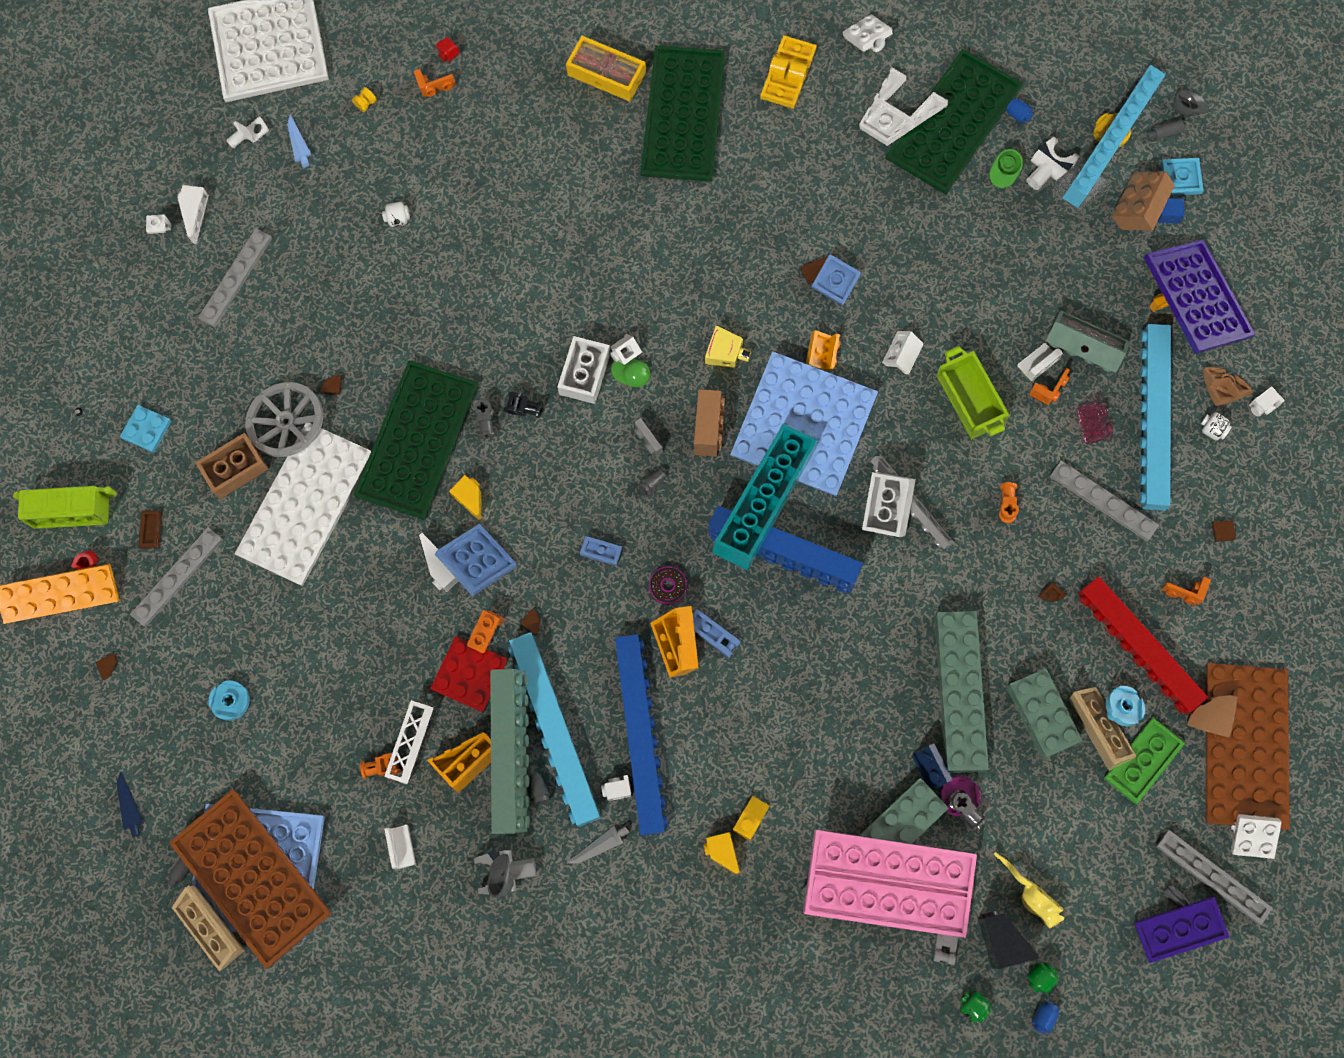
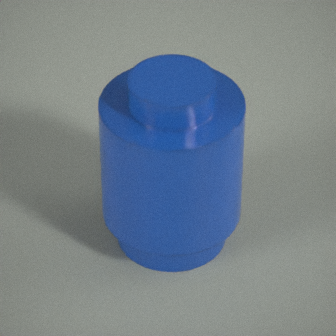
[1006,98,1034,124]
[1031,1001,1059,1035]

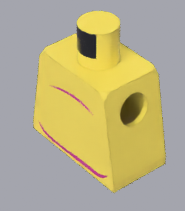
[705,326,751,368]

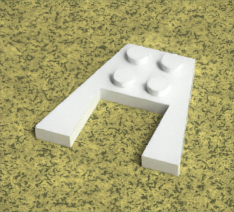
[859,68,948,146]

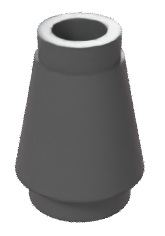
[638,469,666,496]
[530,774,551,805]

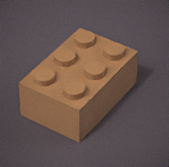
[1112,171,1175,231]
[694,389,725,457]
[195,433,269,499]

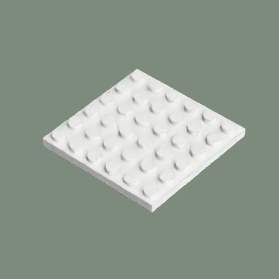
[208,0,329,102]

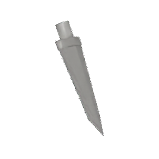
[567,826,629,863]

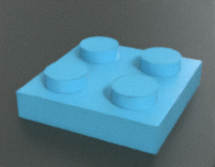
[1161,158,1204,196]
[120,405,172,453]

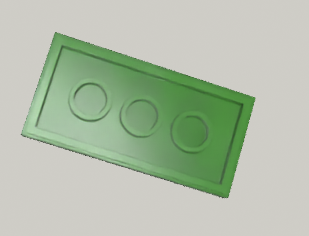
[1104,717,1185,805]

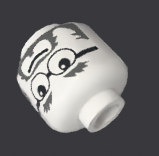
[1201,412,1232,441]

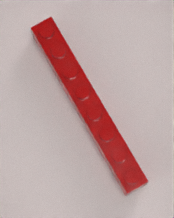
[1078,576,1208,715]

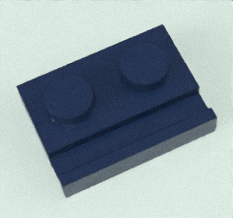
[912,744,953,791]

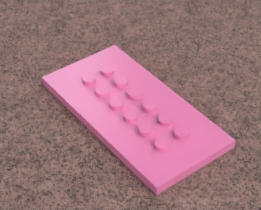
[803,830,977,938]

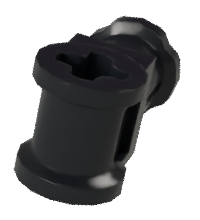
[503,392,543,418]

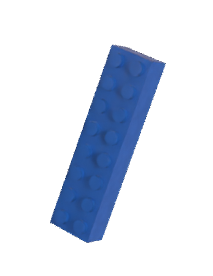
[708,505,863,593]

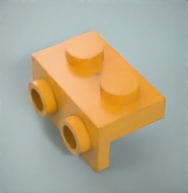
[806,330,840,372]

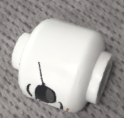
[382,202,410,227]

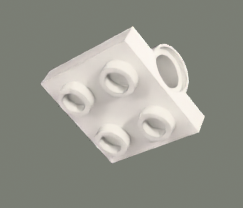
[843,14,893,52]
[1231,814,1282,859]

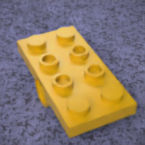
[760,35,817,109]

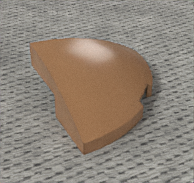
[1203,367,1253,406]
[1186,695,1237,738]

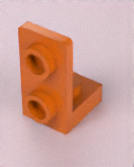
[413,69,456,97]
[1029,368,1070,406]
[1161,577,1211,605]
[467,610,506,653]

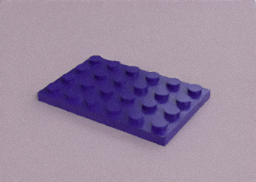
[1143,240,1255,354]

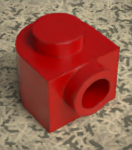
[436,37,460,63]
[71,550,98,570]

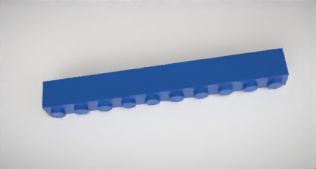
[615,634,668,836]

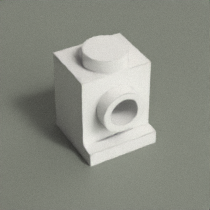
[610,334,642,365]
[1249,387,1285,417]
[601,775,632,801]

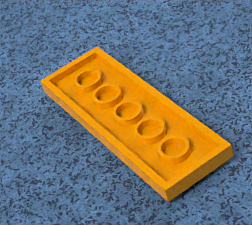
[0,563,119,624]

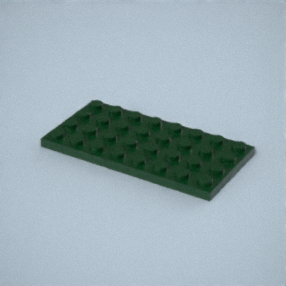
[640,45,725,182]
[885,48,1023,195]
[353,360,479,520]

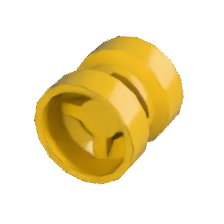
[352,87,377,113]

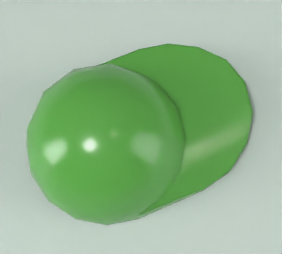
[989,149,1023,188]
[611,359,651,388]

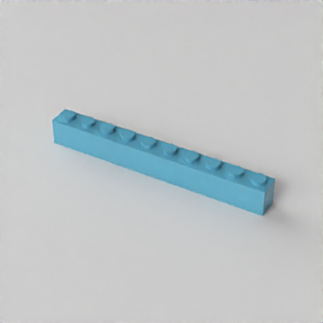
[1062,65,1166,208]
[1139,324,1171,511]
[508,632,601,827]

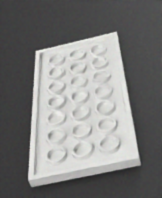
[235,423,371,586]

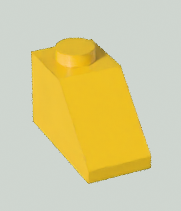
[449,475,482,520]
[733,796,770,841]
[703,832,740,874]

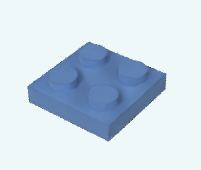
[811,254,861,305]

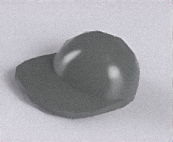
[1173,90,1208,115]
[488,854,513,898]

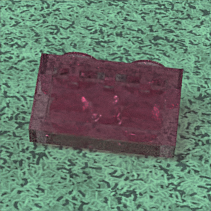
[1076,401,1113,445]

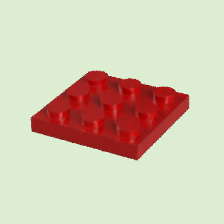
[430,636,508,713]

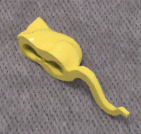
[994,852,1064,928]

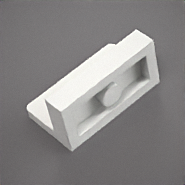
[882,331,923,374]
[1017,343,1063,382]
[385,825,416,870]

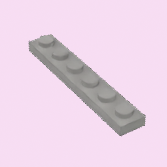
[198,228,272,328]
[871,456,954,549]
[1050,461,1159,542]
[130,528,223,627]
[1155,830,1273,925]

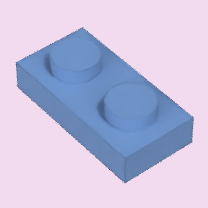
[580,536,623,566]

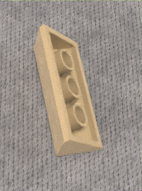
[1069,687,1137,771]
[172,886,245,971]

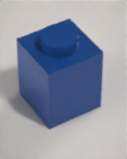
[1157,199,1184,223]

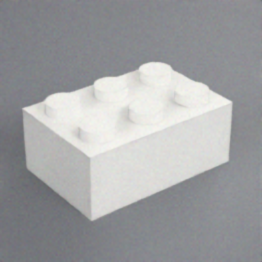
[557,336,611,404]
[862,472,916,537]

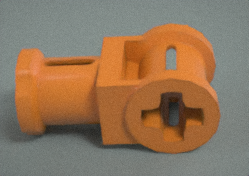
[999,482,1019,523]
[360,753,402,779]

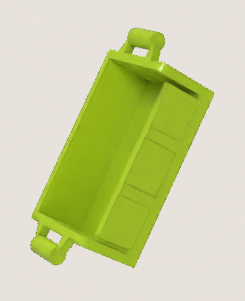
[936,345,1010,440]
[13,486,117,529]

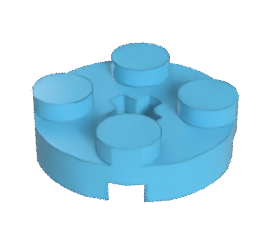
[209,681,250,721]
[1106,686,1145,727]

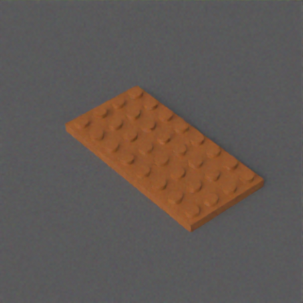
[1205,663,1290,830]
[169,789,332,969]

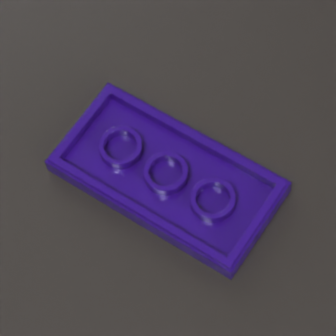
[1133,896,1230,963]

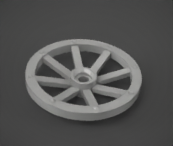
[245,382,323,457]

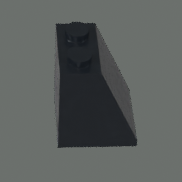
[978,911,1039,969]

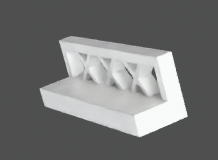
[384,700,433,784]

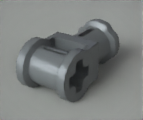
[474,399,496,439]
[948,792,987,831]

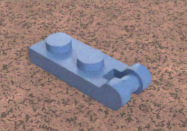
[693,609,741,658]

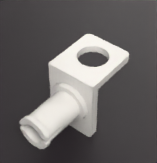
[227,117,269,149]

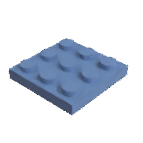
[435,524,517,596]

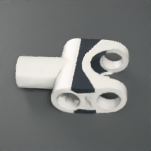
[1027,137,1079,190]

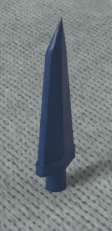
[116,772,144,837]

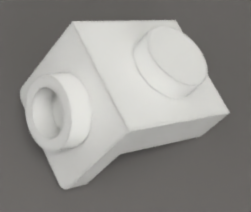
[146,215,171,234]

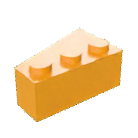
[650,606,699,677]
[427,732,491,793]

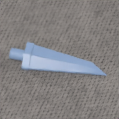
[287,114,311,167]

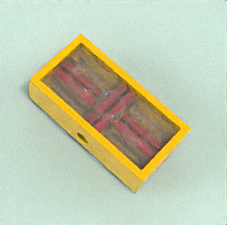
[566,36,646,102]

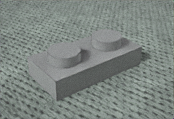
[634,418,663,457]

